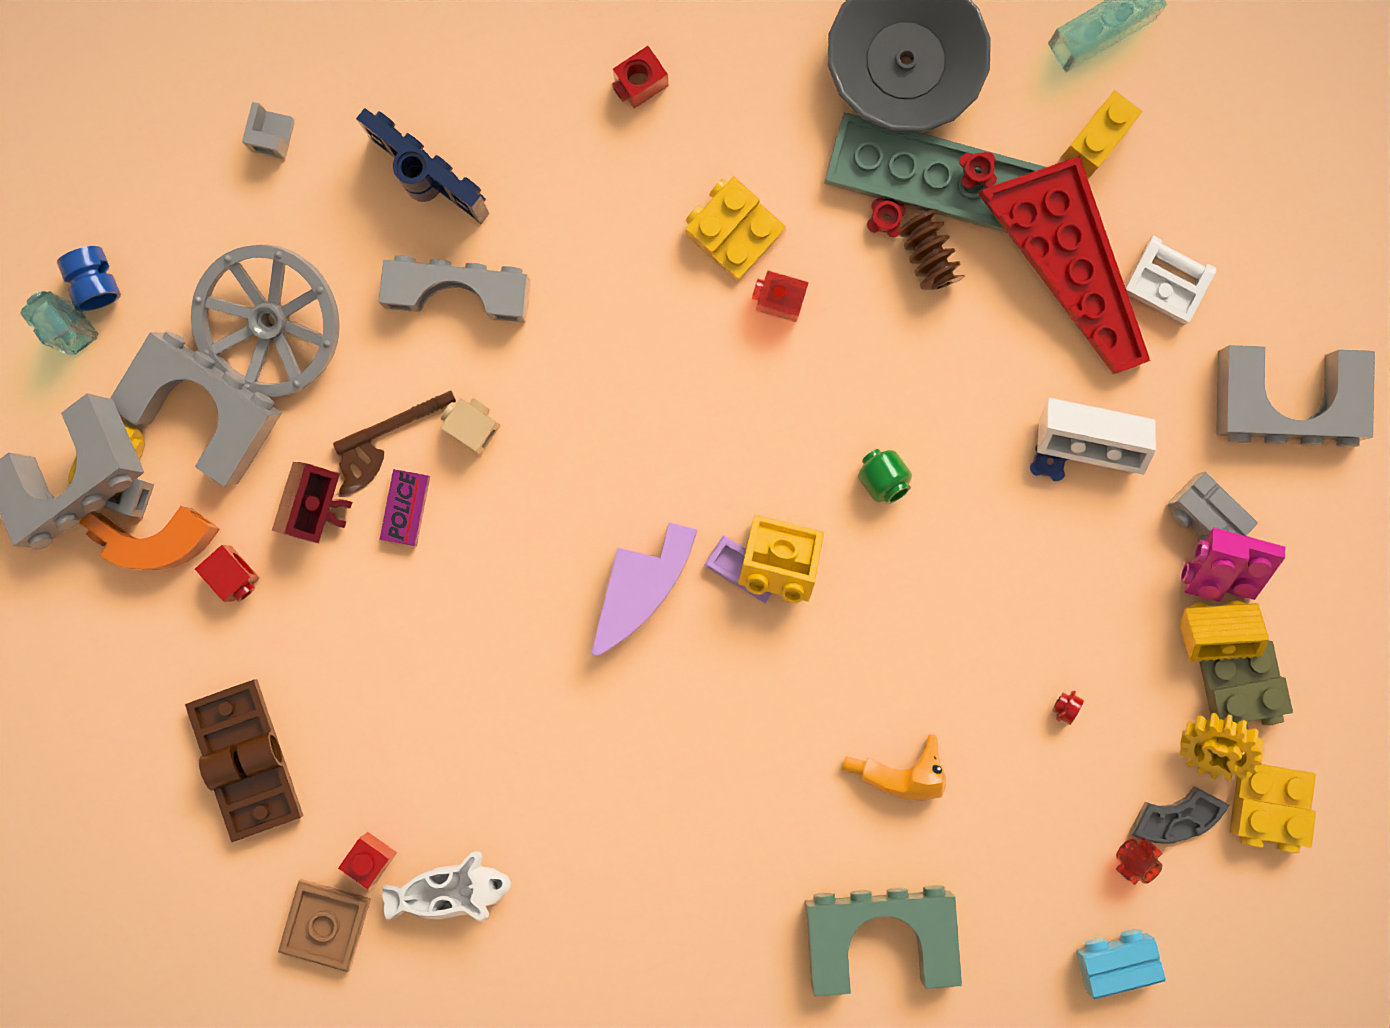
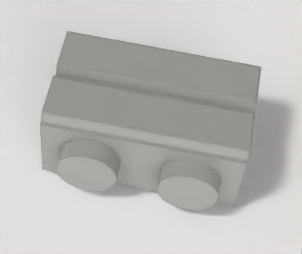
[1167,471,1258,542]

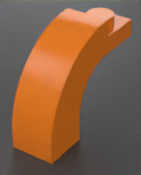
[79,506,220,570]

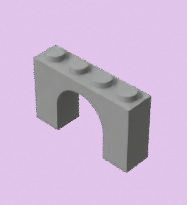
[110,330,282,487]
[1216,345,1375,447]
[0,393,145,550]

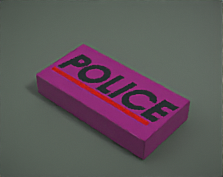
[379,469,430,547]

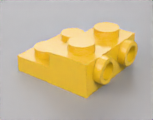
[685,176,786,282]
[738,514,824,603]
[1229,764,1317,853]

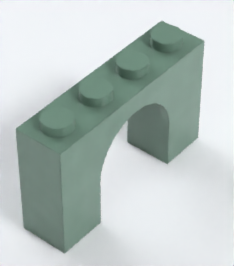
[805,885,962,997]

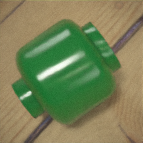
[858,449,912,504]

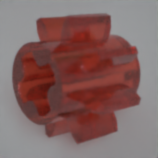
[1116,837,1163,885]

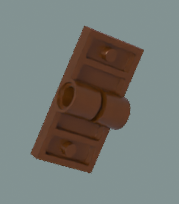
[185,679,304,843]

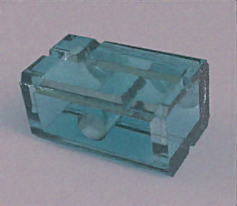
[20,291,99,355]

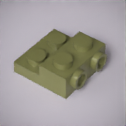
[1199,640,1293,729]

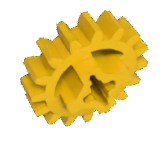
[1180,713,1264,781]

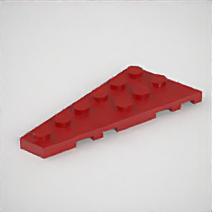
[977,156,1151,374]

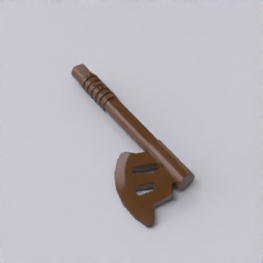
[333,390,456,495]

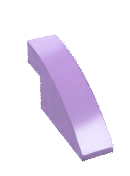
[591,522,697,656]

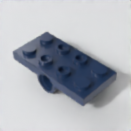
[356,107,490,224]

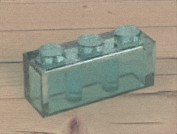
[1048,0,1168,73]

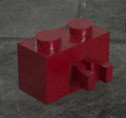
[271,462,353,544]

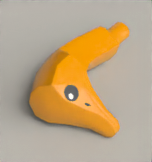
[842,734,946,801]

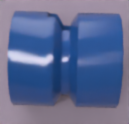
[57,246,121,311]

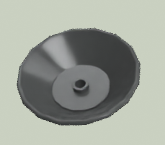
[828,0,991,132]

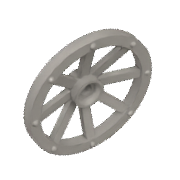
[191,244,340,397]

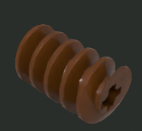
[898,209,965,290]

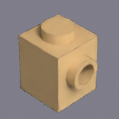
[440,398,501,455]

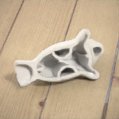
[382,851,511,922]

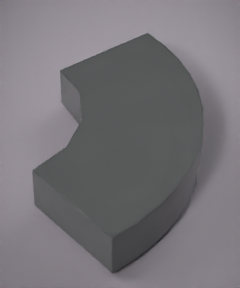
[1128,787,1230,844]

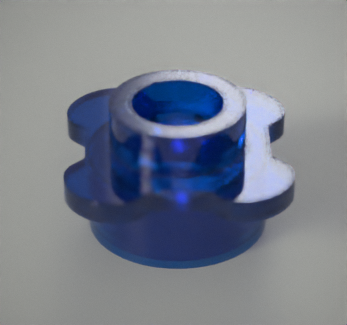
[1030,444,1069,482]

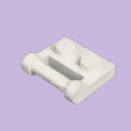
[1125,235,1217,325]

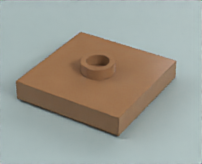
[278,879,371,972]

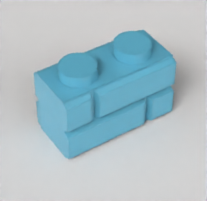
[1076,929,1166,999]

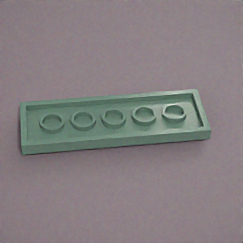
[824,112,1046,233]

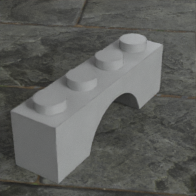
[378,255,531,323]

